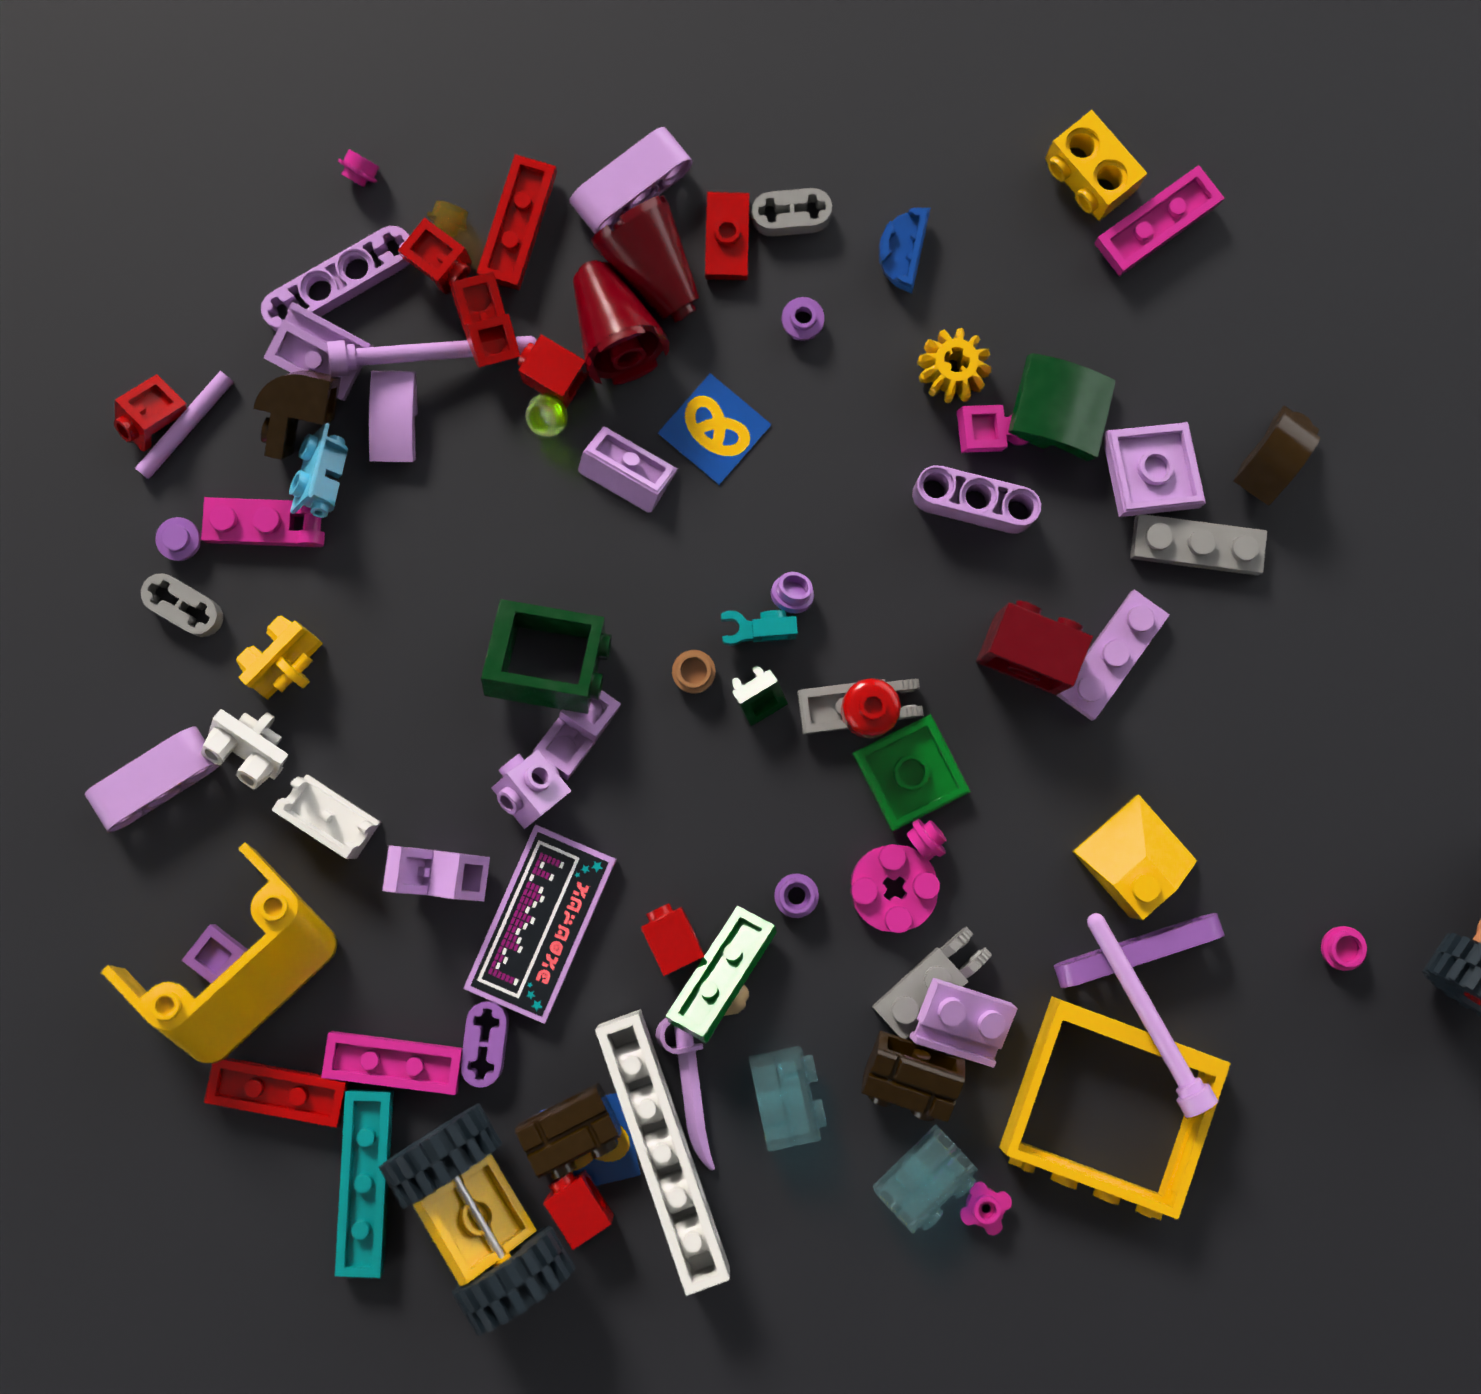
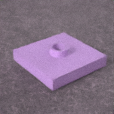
[1102,422,1206,517]

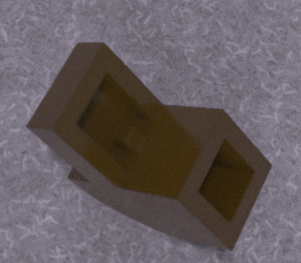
[253,370,341,460]
[1233,406,1321,506]

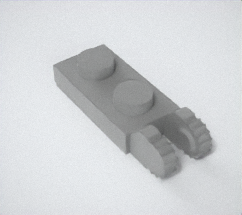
[797,679,924,735]
[872,926,992,1039]

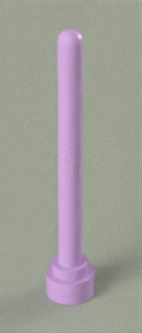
[327,336,537,377]
[1087,913,1218,1118]

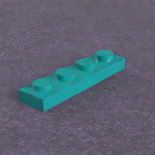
[335,1089,394,1278]

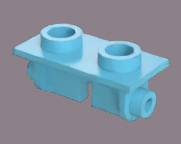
[289,423,348,518]

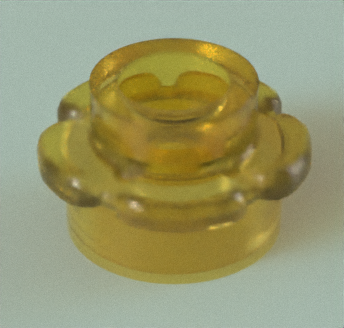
[427,200,468,237]

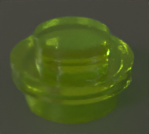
[525,393,568,437]

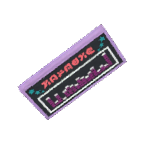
[463,825,617,1024]

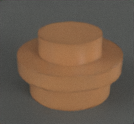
[672,650,716,694]

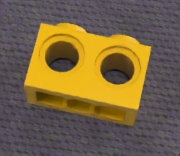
[1045,110,1148,221]

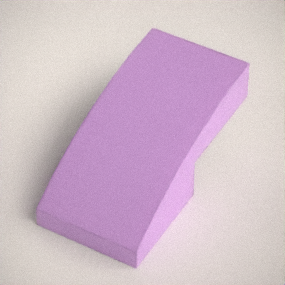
[369,370,418,462]
[532,690,621,781]

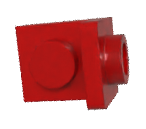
[398,217,472,295]
[114,374,187,452]

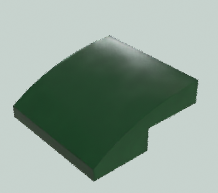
[1008,353,1116,461]

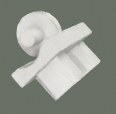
[201,709,289,790]

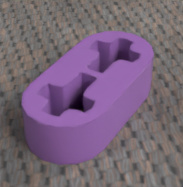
[461,1000,509,1088]

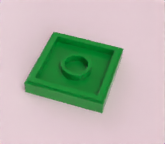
[852,714,971,832]

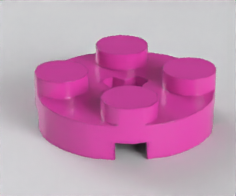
[850,844,940,933]

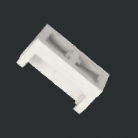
[272,774,381,859]

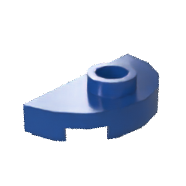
[879,208,931,294]

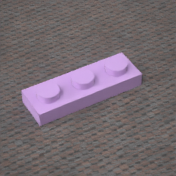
[1056,589,1170,721]

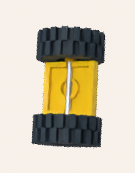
[379,1103,576,1335]

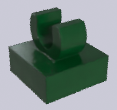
[732,666,788,726]

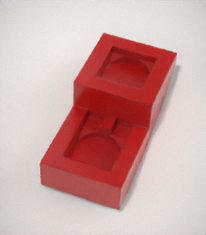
[449,271,520,368]

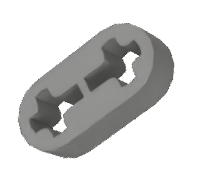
[751,188,832,236]
[141,573,223,637]

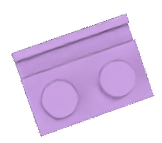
[264,302,373,401]
[910,978,1018,1068]

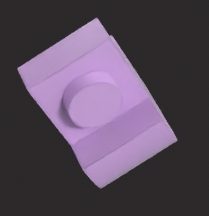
[382,845,490,901]

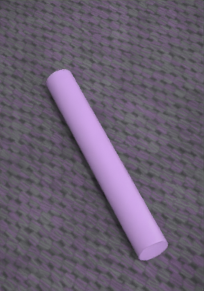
[135,371,234,479]

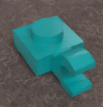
[721,610,798,646]

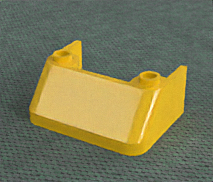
[101,843,337,1063]

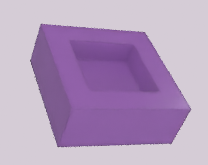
[182,924,248,984]

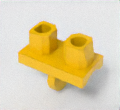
[236,616,323,700]

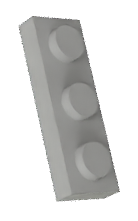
[1130,514,1267,576]

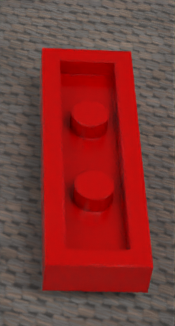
[476,154,557,291]
[204,1057,349,1128]

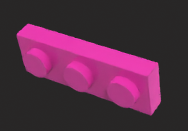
[1094,165,1225,277]
[321,1031,463,1095]

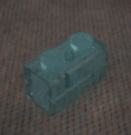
[749,1046,827,1151]
[872,1124,978,1234]

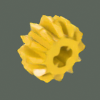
[917,328,991,404]

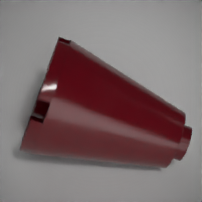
[590,195,699,323]
[573,260,669,385]

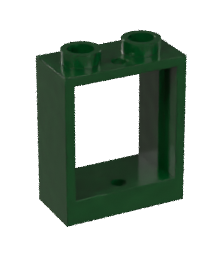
[481,599,612,714]

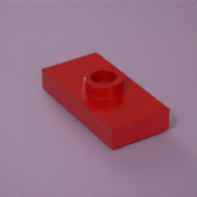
[705,192,750,280]

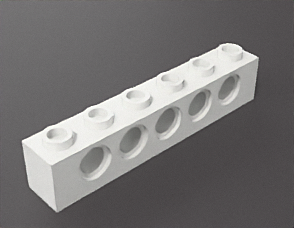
[595,1009,730,1296]

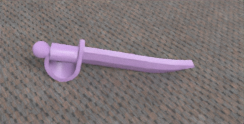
[655,1018,715,1171]

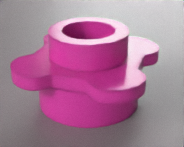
[960,1182,1012,1235]

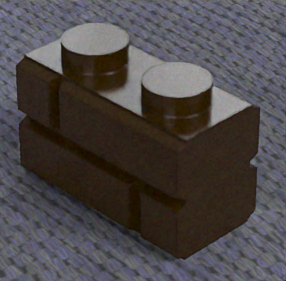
[861,1031,965,1122]
[515,1083,622,1180]

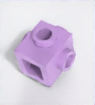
[491,750,571,829]

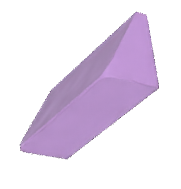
[578,426,677,513]

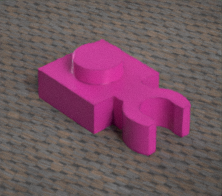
[957,405,1029,453]

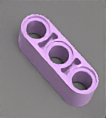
[569,127,693,234]
[912,465,1041,534]
[85,726,219,833]

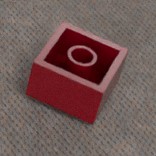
[976,600,1093,695]

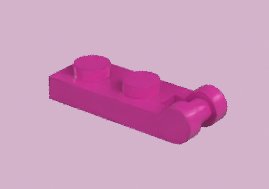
[201,497,325,547]

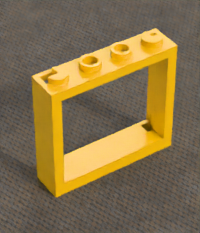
[999,996,1231,1220]

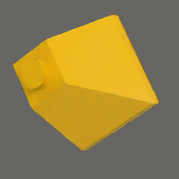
[1072,794,1197,920]

